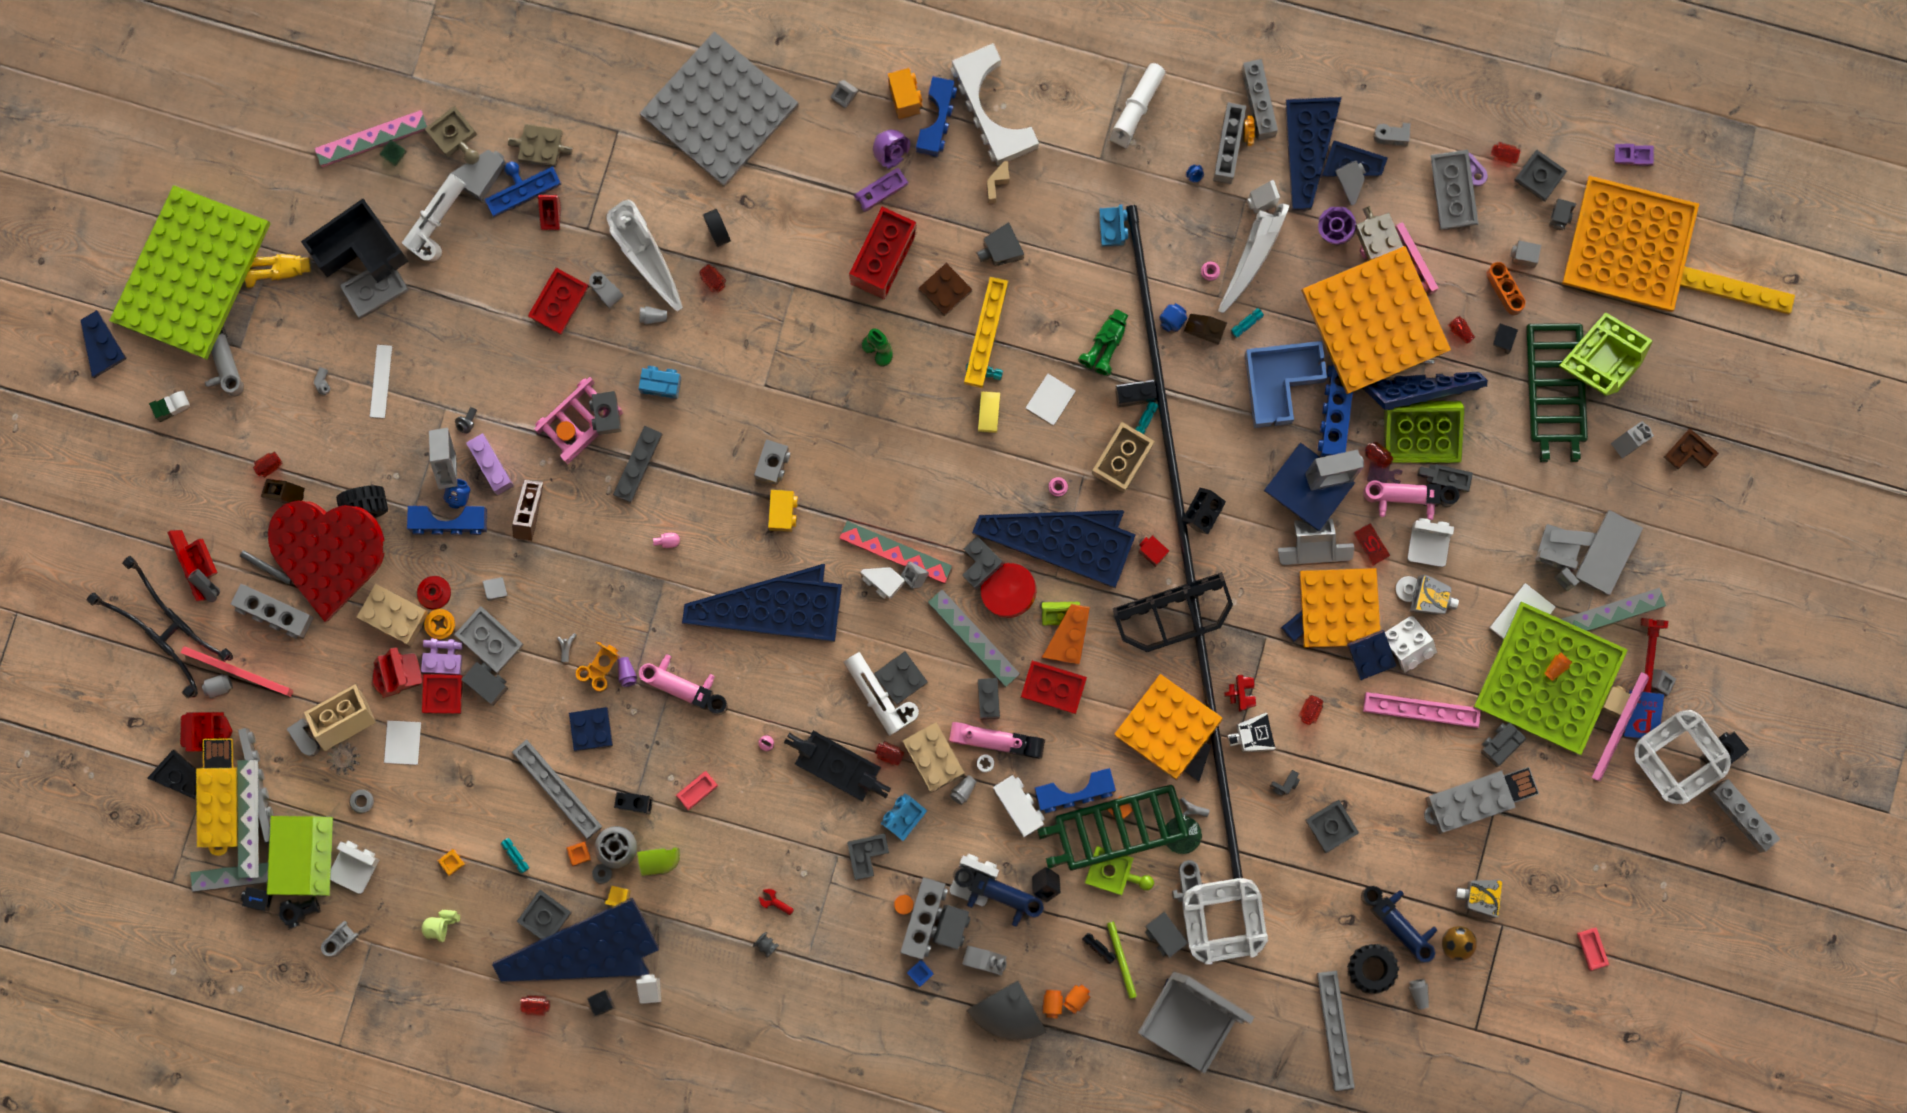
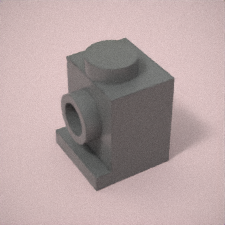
[1549,199,1576,230]

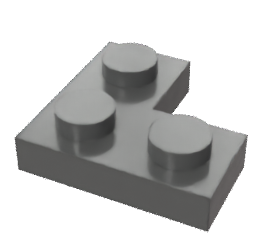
[962,536,1004,590]
[847,834,889,880]

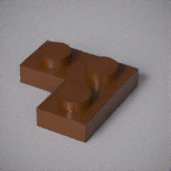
[1664,428,1719,469]

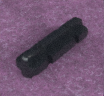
[1082,933,1116,964]

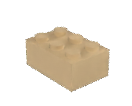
[1092,422,1155,493]
[357,584,429,647]
[304,684,376,751]
[902,722,965,793]

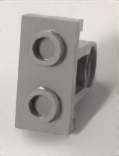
[1172,860,1202,902]
[962,945,1007,975]

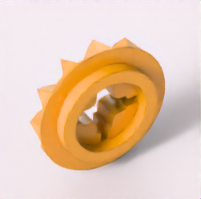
[1243,116,1255,146]
[424,609,456,640]

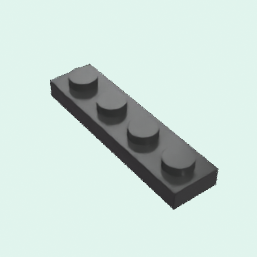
[613,426,663,503]

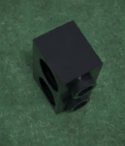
[1182,487,1226,534]

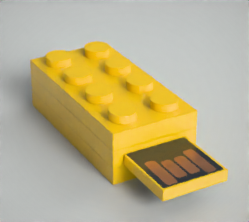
[196,739,238,856]

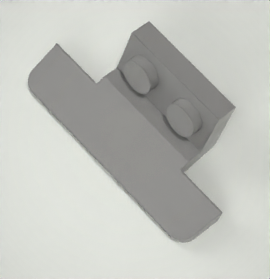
[1278,518,1354,565]

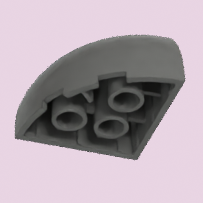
[966,981,1046,1040]

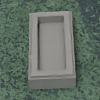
[1555,567,1580,591]

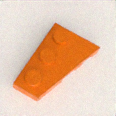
[1042,604,1090,664]

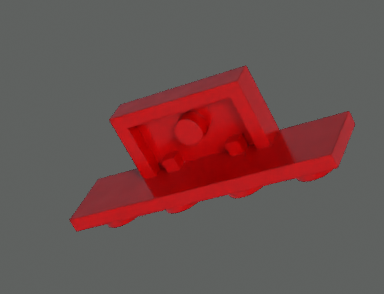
[167,530,218,601]

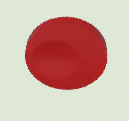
[981,563,1037,618]

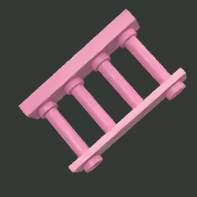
[1360,222,1438,296]
[534,377,623,465]

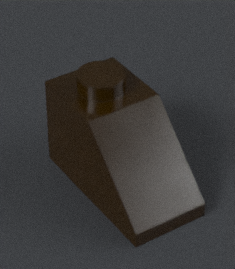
[1183,314,1227,345]
[261,479,305,504]

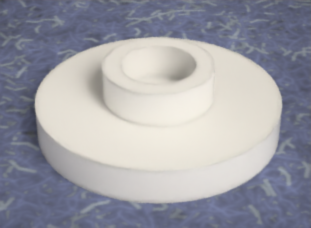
[1395,576,1417,602]

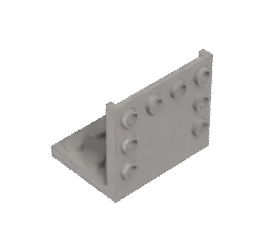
[1138,971,1254,1074]

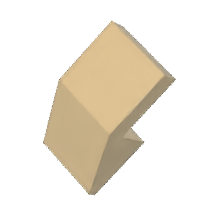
[987,161,1010,204]

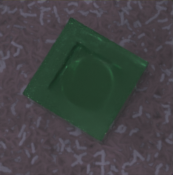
[380,140,407,167]

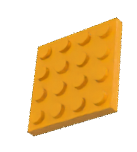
[1299,568,1380,648]
[1114,674,1223,781]

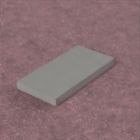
[1430,150,1478,230]
[1575,510,1643,596]

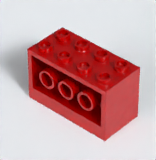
[849,206,917,300]

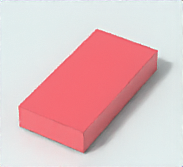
[676,771,718,811]
[1577,927,1609,971]

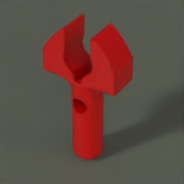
[759,889,794,915]

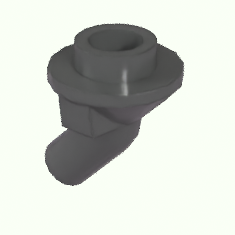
[455,407,477,433]

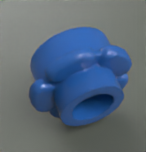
[1186,165,1204,182]

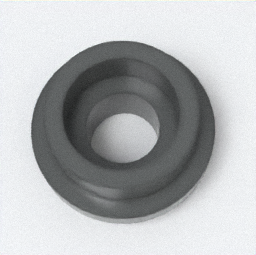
[592,864,612,884]

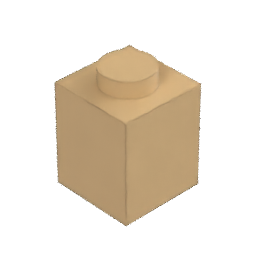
[1602,685,1631,717]

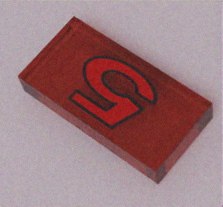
[1353,523,1390,566]

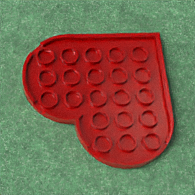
[268,500,385,622]

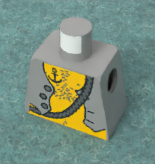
[1410,575,1459,615]
[1455,880,1503,918]

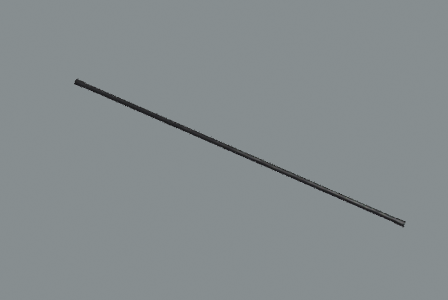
[1126,205,1243,901]

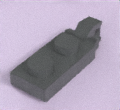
[1417,464,1473,492]

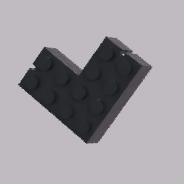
[301,198,409,283]

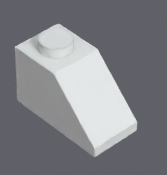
[1247,180,1280,214]

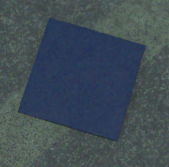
[1264,442,1355,531]

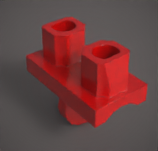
[1224,675,1256,712]

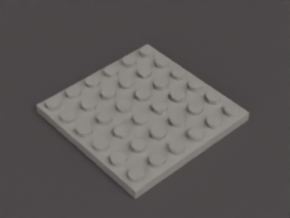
[640,31,799,186]

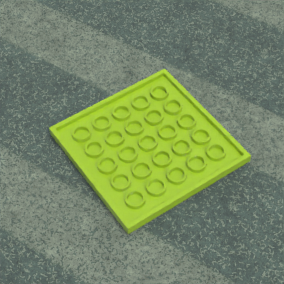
[1474,601,1628,755]

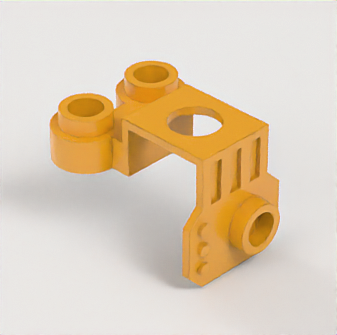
[575,641,620,692]

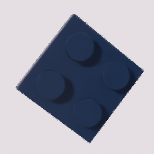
[1347,630,1396,680]
[569,707,613,751]

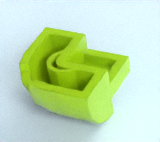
[637,847,680,876]

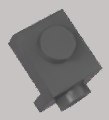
[1270,770,1300,796]

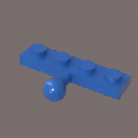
[485,161,562,217]

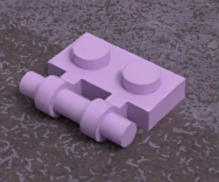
[421,638,463,675]

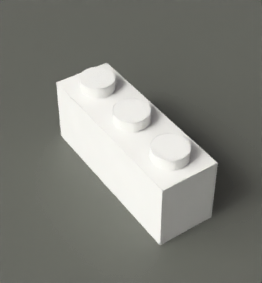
[993,775,1045,838]

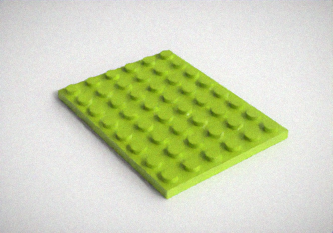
[109,185,271,360]

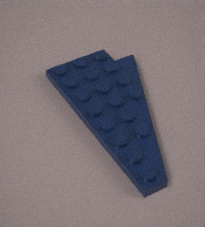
[972,510,1136,588]
[682,564,842,642]
[492,897,659,982]

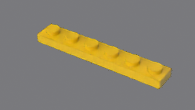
[1680,267,1795,314]
[964,277,1008,388]

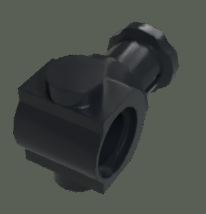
[279,896,321,929]

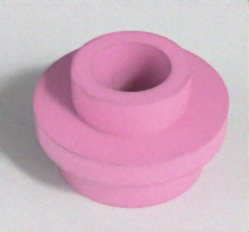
[1201,262,1220,281]
[1049,477,1068,497]

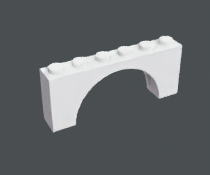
[950,43,1039,166]

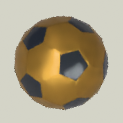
[1442,926,1477,961]

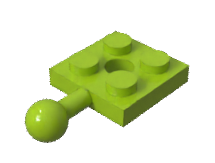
[1085,846,1154,896]

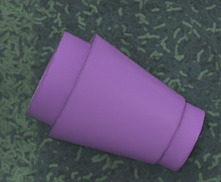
[617,657,637,687]

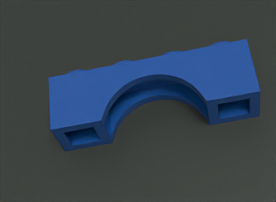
[916,76,957,157]
[407,506,487,535]
[1034,768,1116,814]

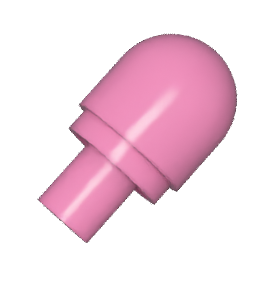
[653,532,680,548]

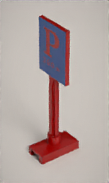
[1623,618,1669,738]

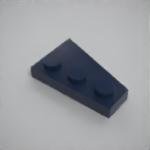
[1322,140,1388,177]
[80,310,127,378]

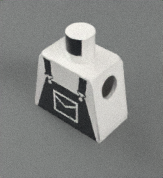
[1228,713,1276,752]

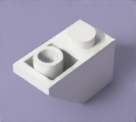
[861,567,905,599]
[636,975,661,1004]

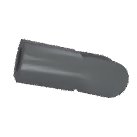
[188,569,220,602]

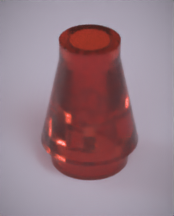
[1448,315,1475,344]

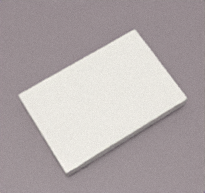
[1489,583,1555,639]

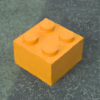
[888,68,923,119]

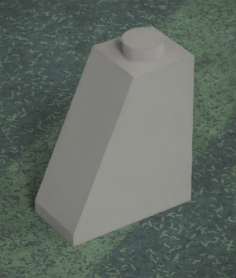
[448,150,506,201]

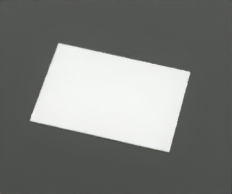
[1026,374,1076,425]
[384,721,421,765]

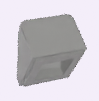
[830,80,858,108]
[901,561,929,588]
[482,577,508,601]
[1651,669,1676,696]

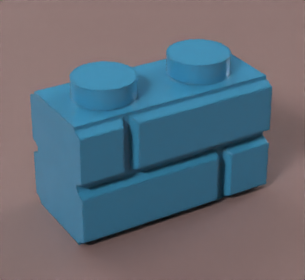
[639,366,681,399]

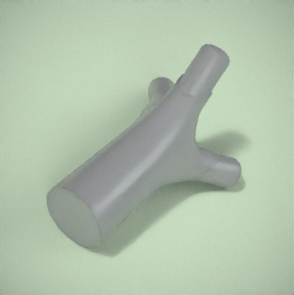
[557,633,576,662]
[1181,797,1209,817]

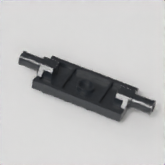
[784,730,892,802]

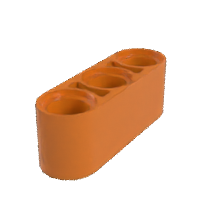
[1487,262,1526,315]

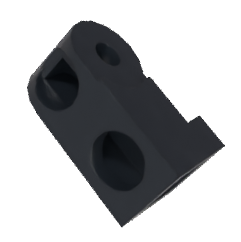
[614,792,653,815]

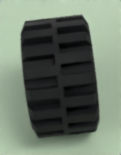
[336,485,388,518]
[1347,944,1399,994]

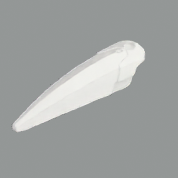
[607,200,683,311]
[1218,204,1289,313]

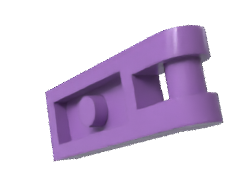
[854,168,908,212]

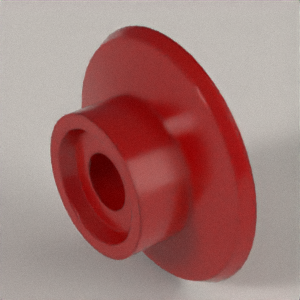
[417,576,451,610]

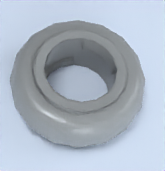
[350,789,374,813]

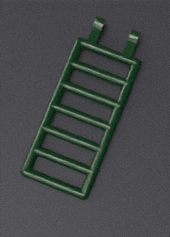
[1526,323,1588,462]
[1037,784,1189,870]

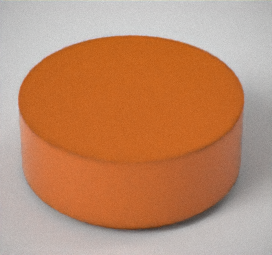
[556,421,576,441]
[894,895,914,915]

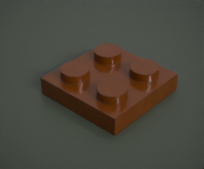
[919,262,972,316]

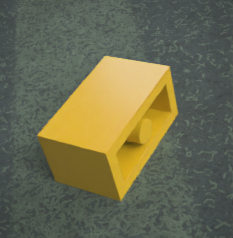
[768,490,798,532]

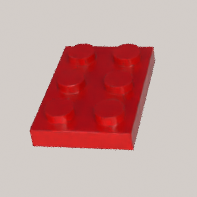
[528,267,589,335]
[1020,660,1087,714]

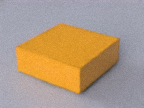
[437,849,465,876]

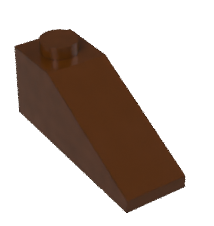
[512,480,543,541]

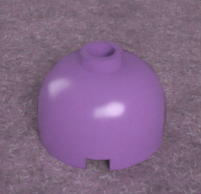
[873,130,910,168]
[1318,207,1356,245]

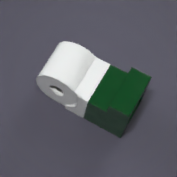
[149,391,190,422]

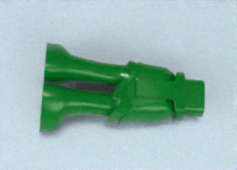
[1078,309,1128,376]
[862,328,893,367]

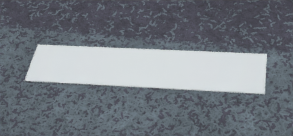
[370,345,392,418]

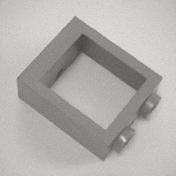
[429,428,458,489]
[1305,450,1364,491]

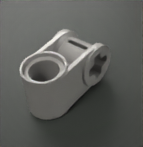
[589,272,624,309]
[321,921,359,957]

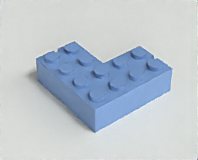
[1244,341,1327,428]

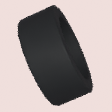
[703,209,731,247]

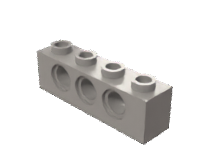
[1241,59,1278,141]
[1213,103,1246,184]
[231,584,314,639]
[1708,779,1780,853]
[900,877,948,960]

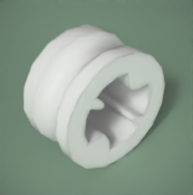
[977,755,994,772]

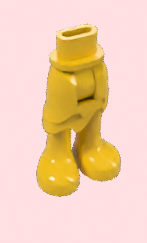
[245,254,311,288]

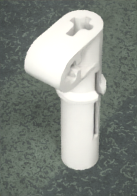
[1110,63,1165,148]
[402,173,466,261]
[844,652,919,736]

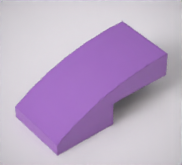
[1615,144,1654,166]

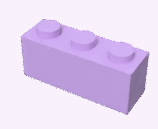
[466,433,514,495]

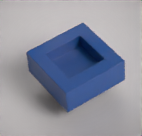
[907,960,934,987]

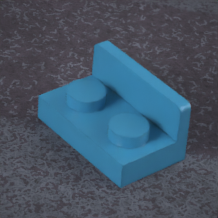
[1099,204,1128,247]
[881,793,927,841]

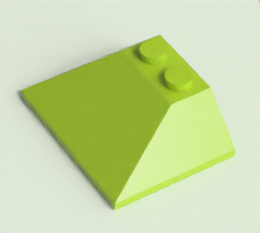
[1559,312,1653,396]

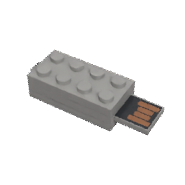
[1424,767,1539,834]

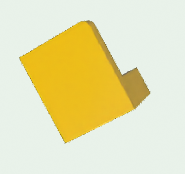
[605,885,631,906]

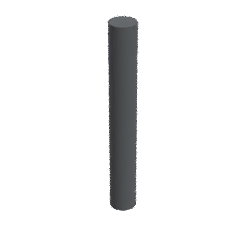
[240,550,292,585]

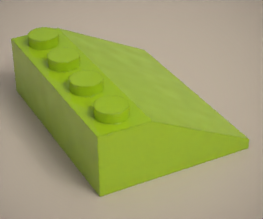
[1384,401,1464,463]
[267,816,333,896]

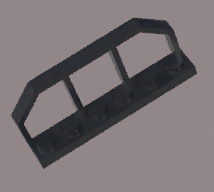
[1113,572,1233,652]

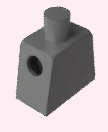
[976,222,1024,266]

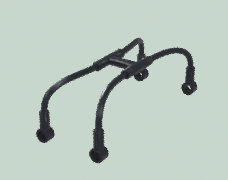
[86,556,233,699]

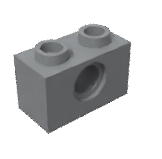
[754,439,791,485]

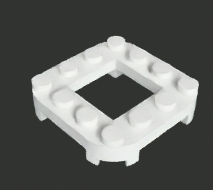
[1635,710,1731,804]
[1182,878,1268,964]

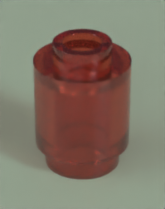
[1491,142,1521,164]
[699,264,726,292]
[1365,442,1393,469]
[253,451,283,478]
[1298,695,1324,725]
[875,741,905,766]
[521,995,550,1016]

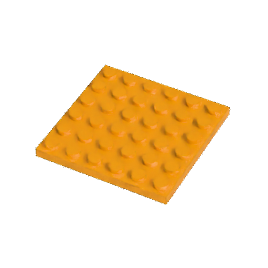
[1562,176,1699,312]
[1301,246,1451,394]

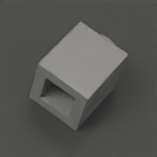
[1510,241,1541,268]

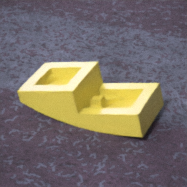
[978,391,1000,433]

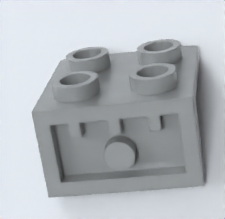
[1535,524,1581,572]

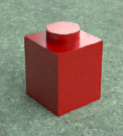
[1139,535,1169,567]

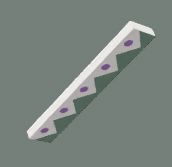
[237,760,259,878]

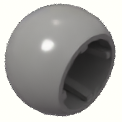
[595,826,637,869]

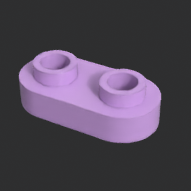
[1469,153,1488,186]

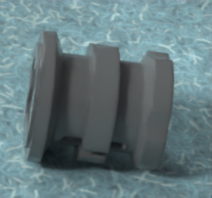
[753,932,779,958]

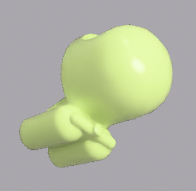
[422,910,460,942]

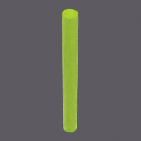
[1107,921,1137,999]

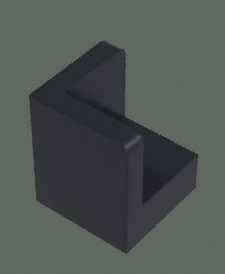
[1493,323,1518,354]
[1032,867,1061,902]

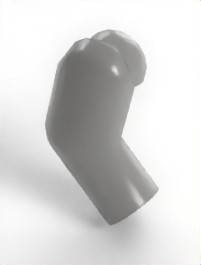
[314,367,330,395]

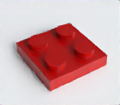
[422,674,463,714]

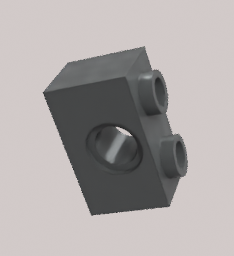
[589,391,622,435]

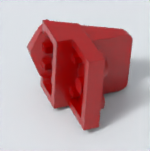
[372,648,423,698]
[180,712,233,752]

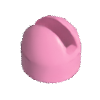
[758,736,774,751]

